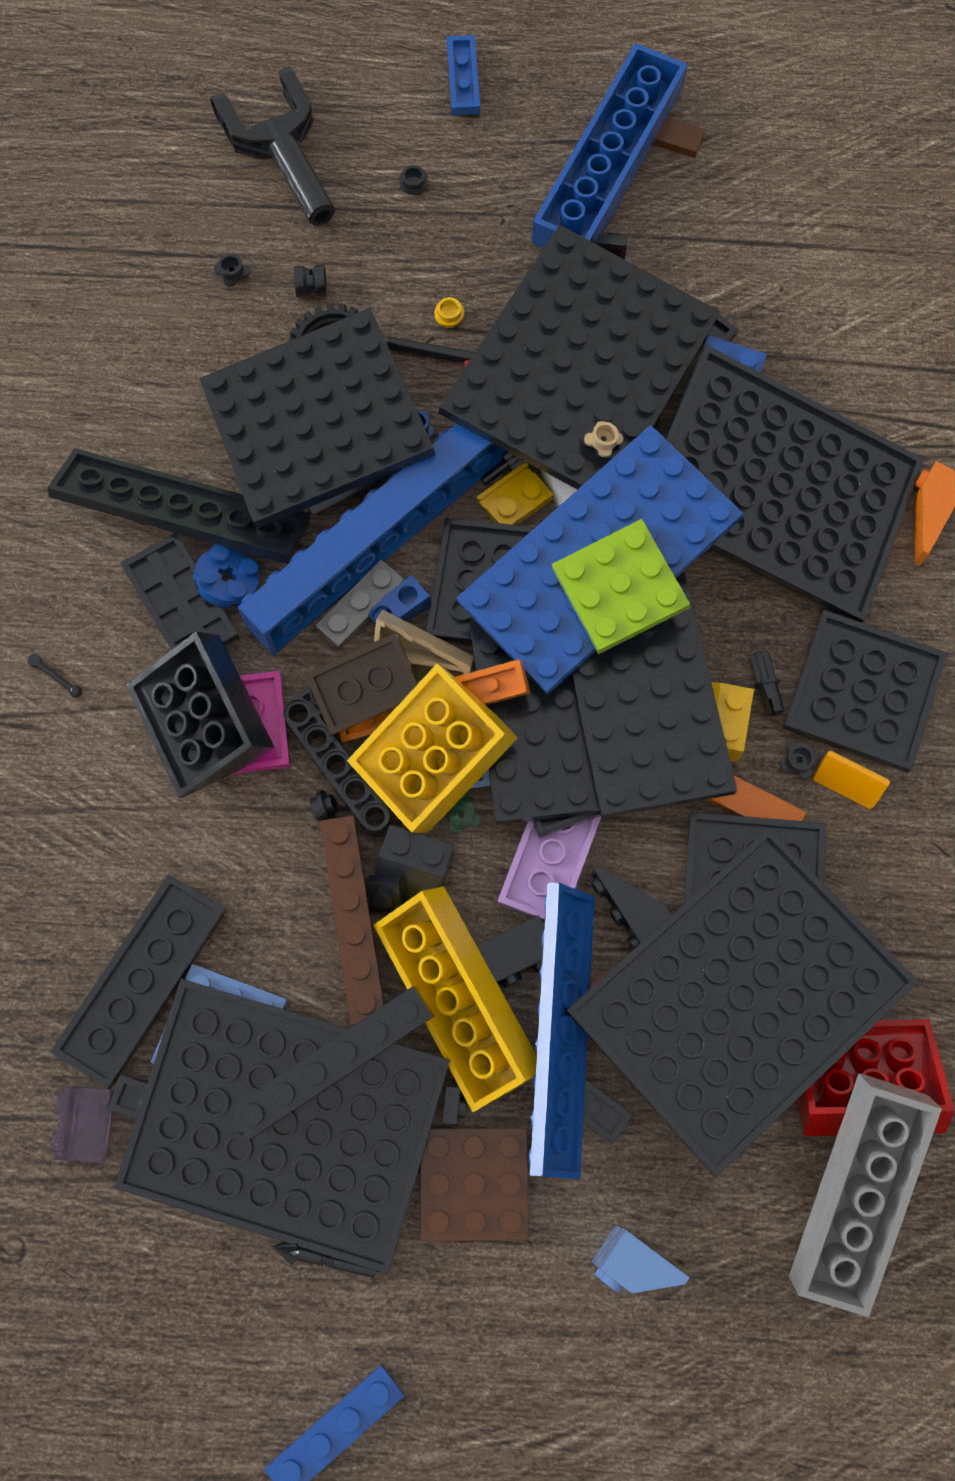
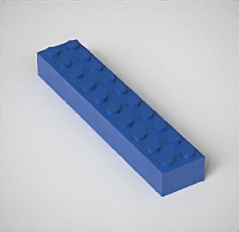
[238,424,506,656]

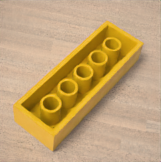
[373,886,537,1112]

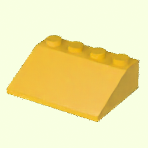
[347,663,518,834]

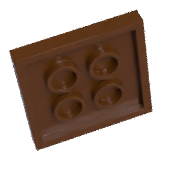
[421,1128,529,1241]

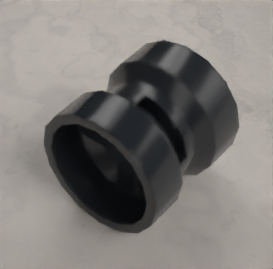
[294,265,327,297]

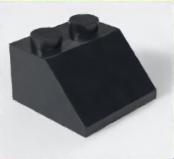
[374,825,455,902]

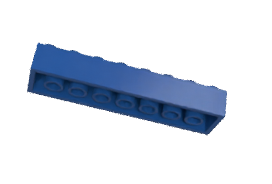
[532,43,688,248]

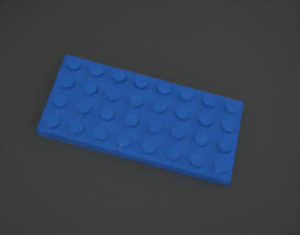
[456,425,743,695]

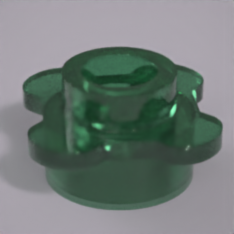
[445,796,481,834]

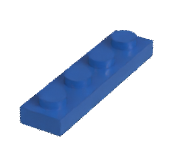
[264,1364,405,1481]

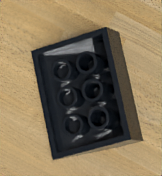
[126,631,275,798]

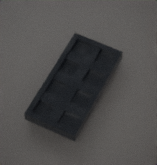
[120,533,239,650]

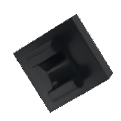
[597,232,628,260]

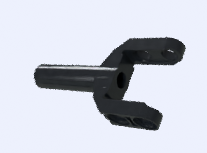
[210,66,335,226]

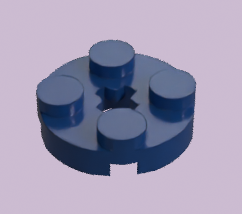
[193,544,259,608]

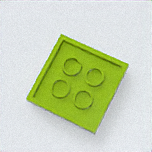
[551,519,690,654]

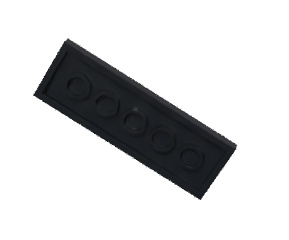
[50,874,227,1089]

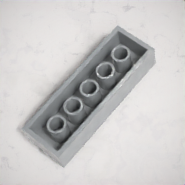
[789,1073,942,1317]

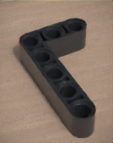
[283,687,392,838]

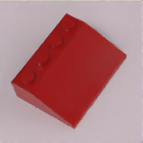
[797,1019,955,1136]

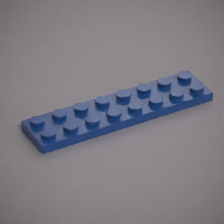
[529,883,595,1179]

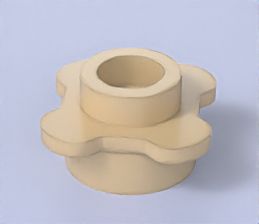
[584,421,623,458]

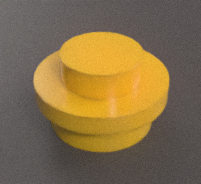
[434,297,464,328]

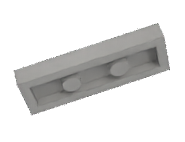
[315,560,404,650]

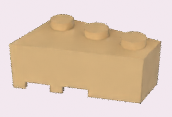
[374,610,474,682]

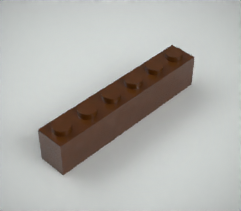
[320,815,385,1026]

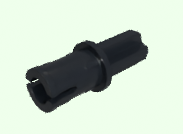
[751,651,785,717]

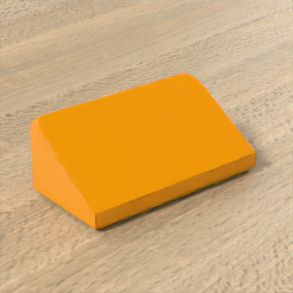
[813,751,890,809]

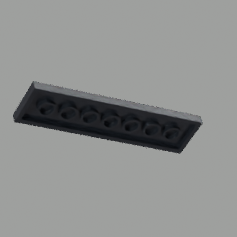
[47,448,310,564]

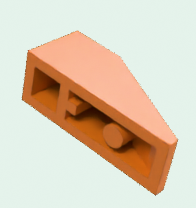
[913,461,955,566]

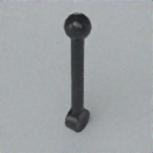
[27,654,82,698]

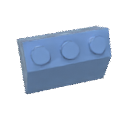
[592,1225,690,1293]

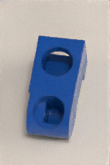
[368,575,431,625]

